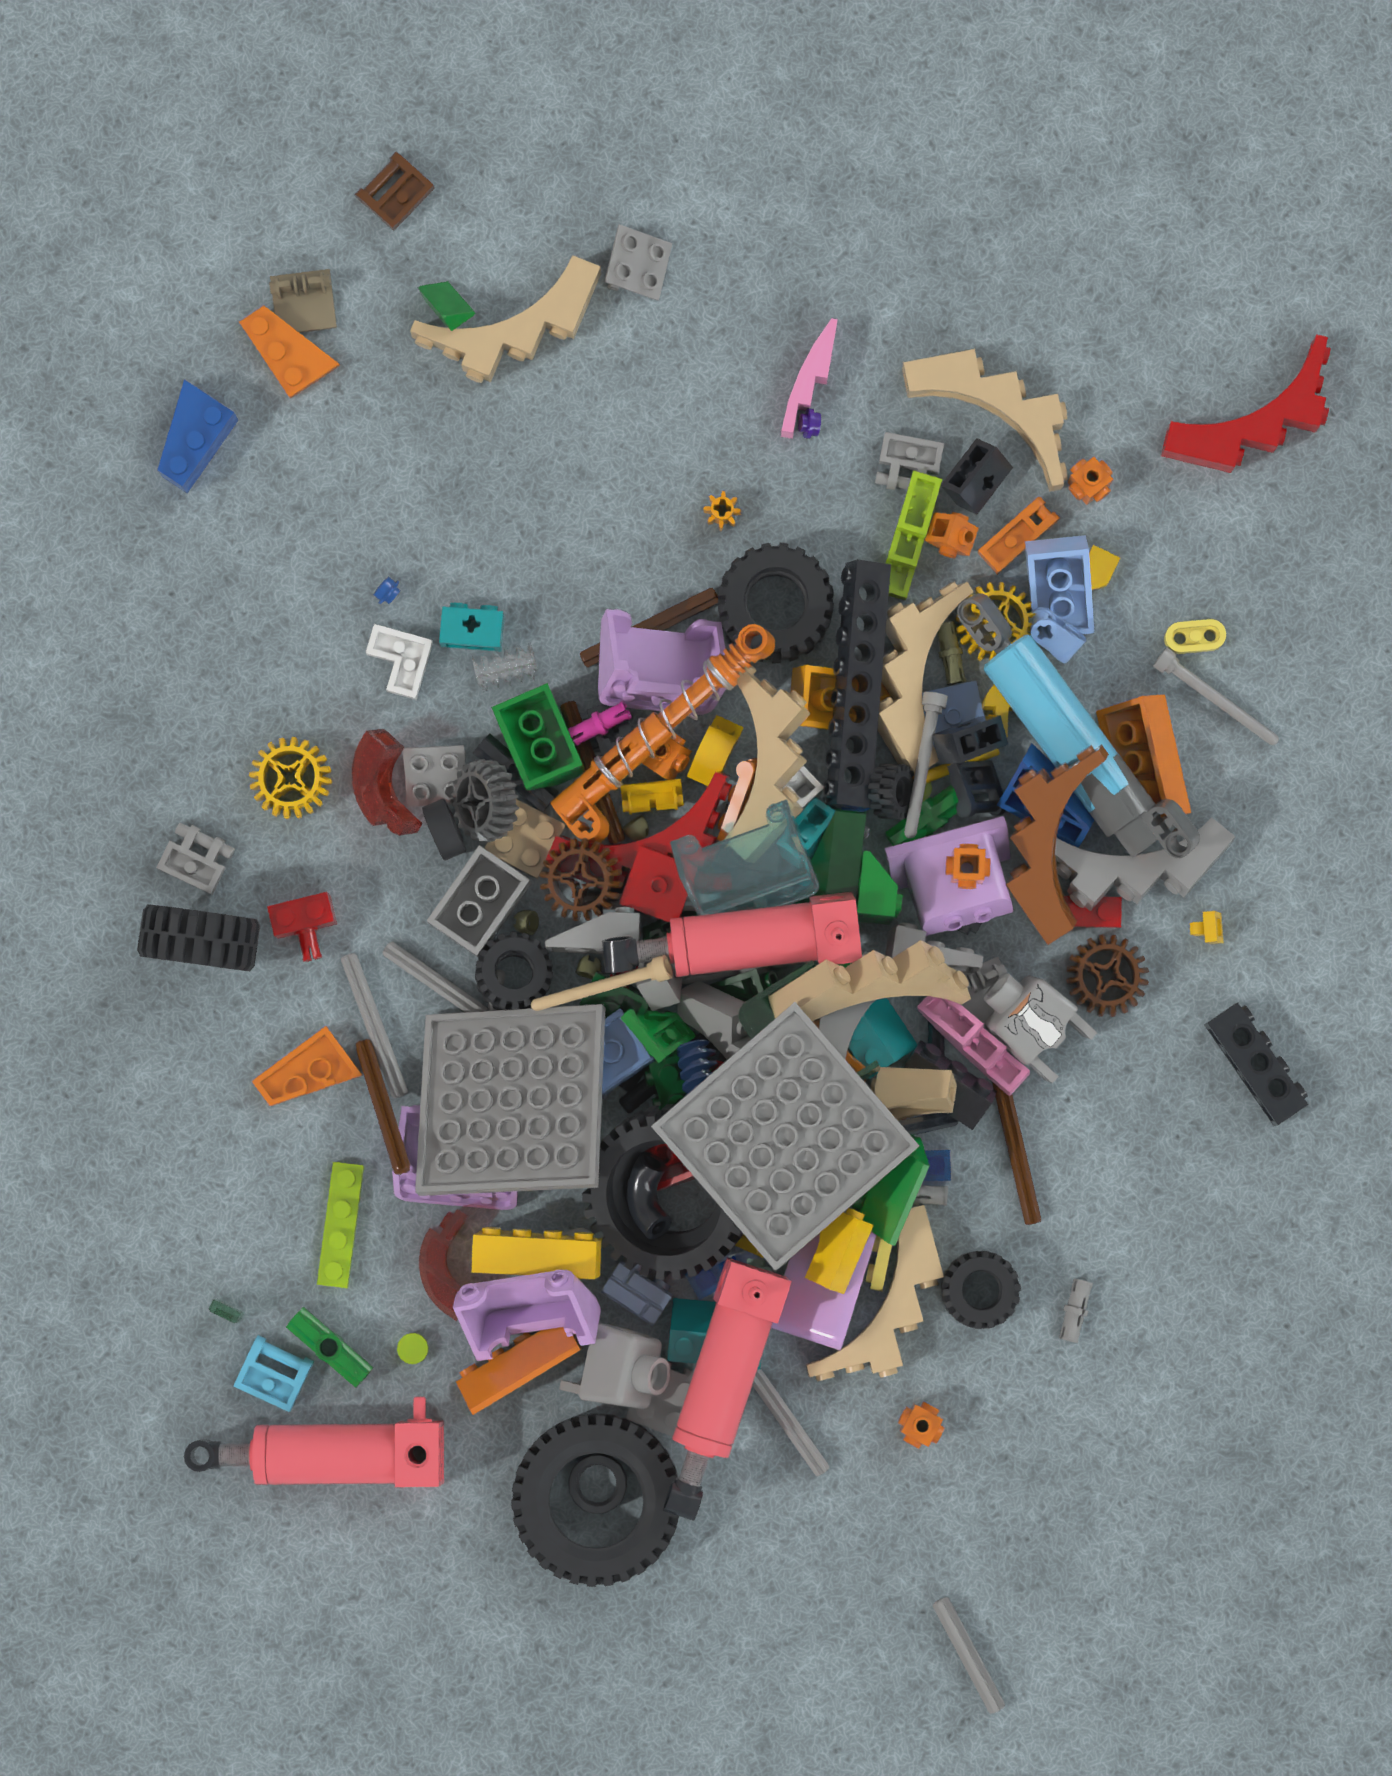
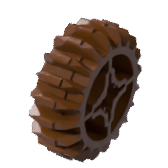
[539,838,623,921]
[1066,934,1149,1017]

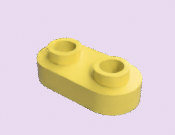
[1164,619,1226,654]
[865,1235,892,1292]

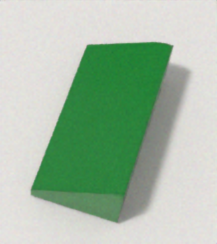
[418,281,476,331]

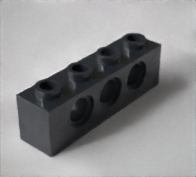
[1204,1002,1309,1126]

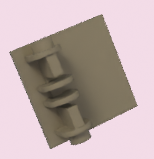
[269,269,337,333]

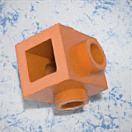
[1068,457,1113,505]
[925,512,979,559]
[642,733,692,780]
[945,844,991,889]
[898,1401,945,1449]

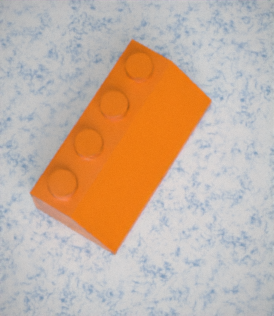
[1096,695,1191,819]
[456,1327,583,1415]

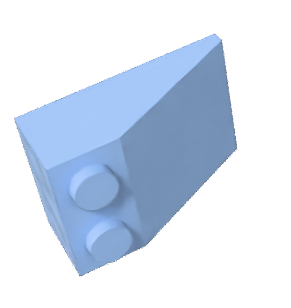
[1025,535,1094,634]

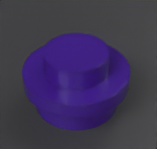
[798,408,821,439]

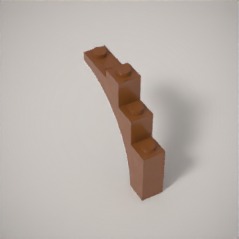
[1006,744,1109,945]

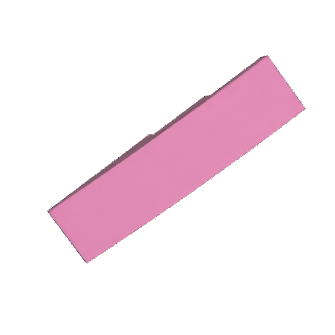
[781,319,838,439]
[917,996,1030,1096]

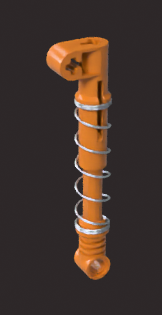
[550,624,775,843]

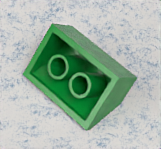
[491,683,585,790]
[856,851,903,925]
[851,1135,929,1246]

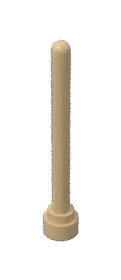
[531,955,673,1011]

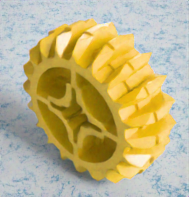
[956,582,1036,661]
[249,737,332,819]

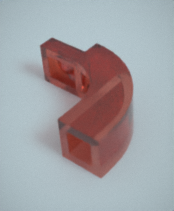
[352,729,423,836]
[419,1209,469,1321]

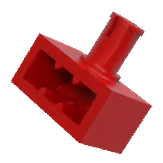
[267,892,337,962]

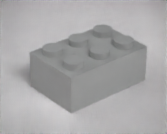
[427,845,532,958]

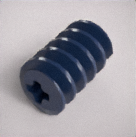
[676,1040,718,1097]

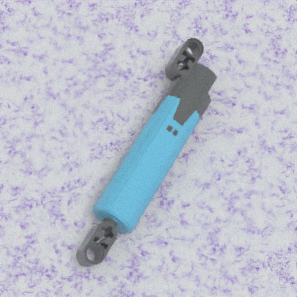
[957,593,1200,858]

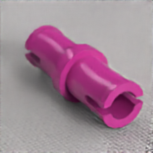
[568,701,632,746]

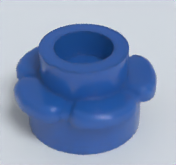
[373,576,401,604]

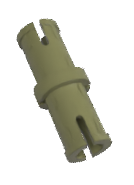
[937,621,966,685]

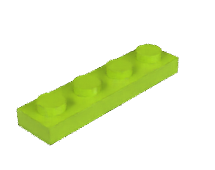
[317,1162,364,1288]

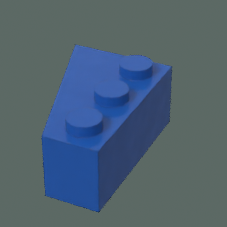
[158,379,238,494]
[997,743,1094,848]

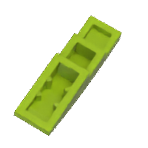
[885,470,942,601]

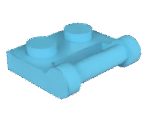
[234,1335,314,1412]

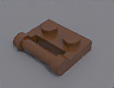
[354,152,435,231]

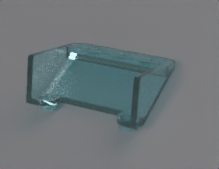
[670,799,819,916]

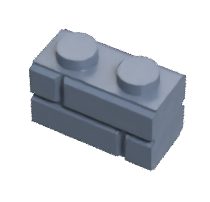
[601,1261,673,1326]

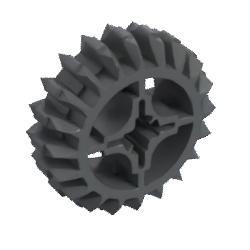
[451,759,520,842]

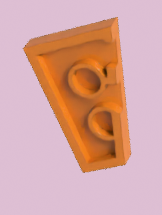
[239,306,340,399]
[252,1026,363,1106]

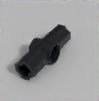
[473,733,560,813]

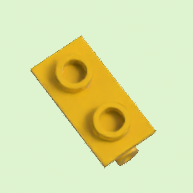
[620,779,684,815]

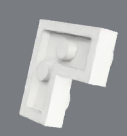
[366,624,433,700]

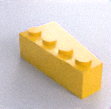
[471,1227,601,1279]

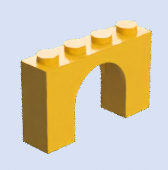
[735,1208,874,1294]

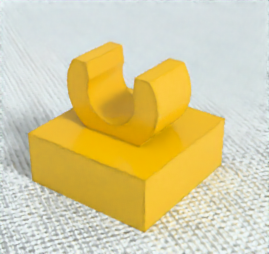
[1190,911,1224,944]

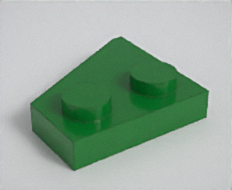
[621,1009,696,1063]

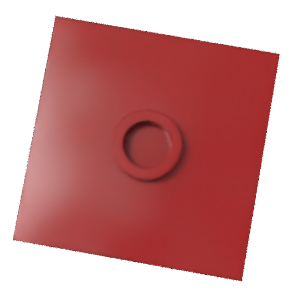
[619,845,699,922]

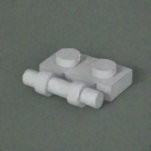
[875,432,944,490]
[156,822,235,895]

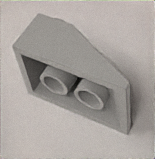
[545,907,641,954]

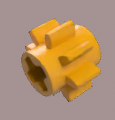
[703,491,741,531]

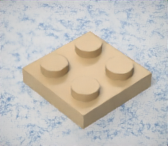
[484,799,566,879]

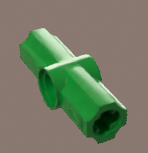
[884,785,959,846]
[286,1307,374,1388]

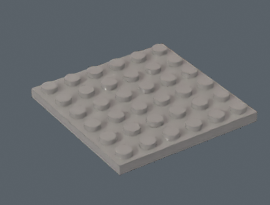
[651,1002,919,1271]
[415,1004,606,1196]

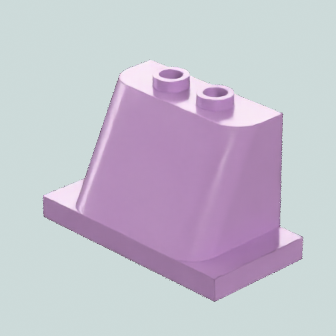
[885,816,1013,936]

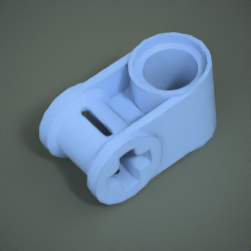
[1029,607,1086,663]

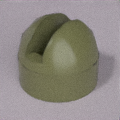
[622,815,649,841]
[513,910,539,935]
[575,955,602,979]

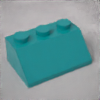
[848,998,917,1080]
[667,1298,762,1370]

